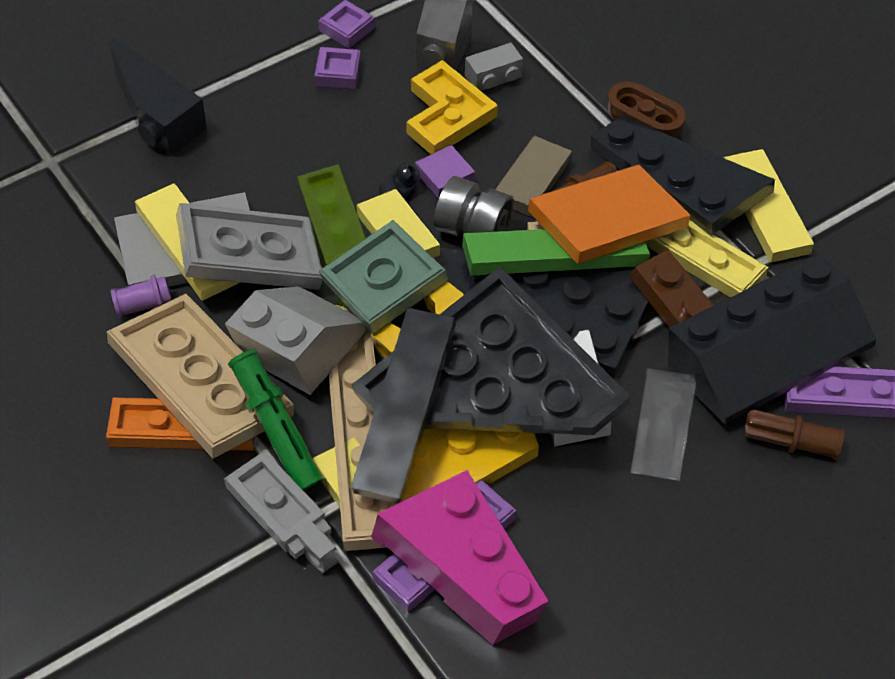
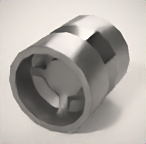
[434,176,514,237]

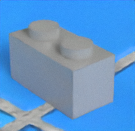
[465,43,523,91]

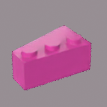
[371,470,549,645]

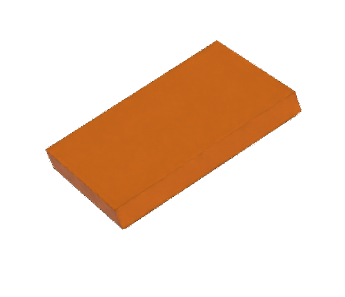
[528,164,691,264]

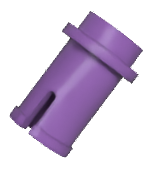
[111,274,172,318]

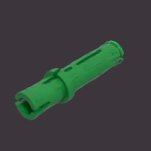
[227,349,325,491]

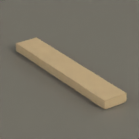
[329,305,391,551]

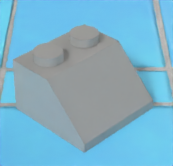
[225,286,368,395]

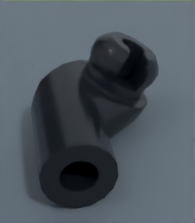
[379,162,420,200]

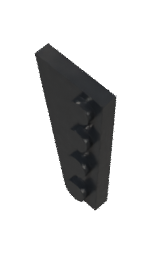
[591,116,775,236]

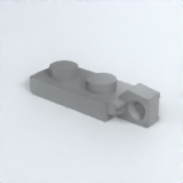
[224,451,338,574]

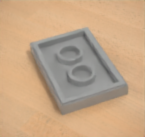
[114,192,250,287]
[176,203,323,290]

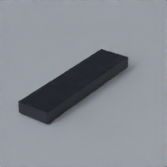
[351,308,456,504]

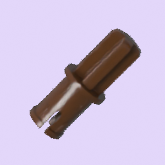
[744,410,845,460]

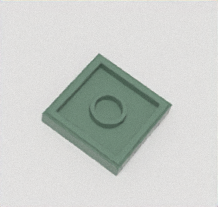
[319,220,449,334]

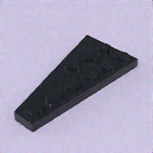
[415,248,650,379]

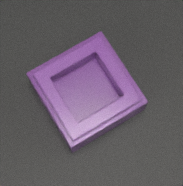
[318,0,375,49]
[315,47,361,89]
[415,145,475,199]

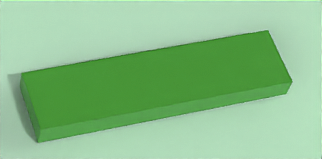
[462,229,650,276]

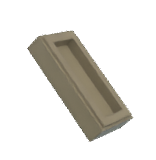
[495,136,572,217]

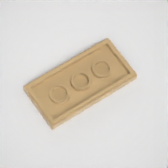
[107,294,294,459]

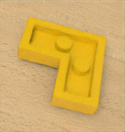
[406,60,498,154]

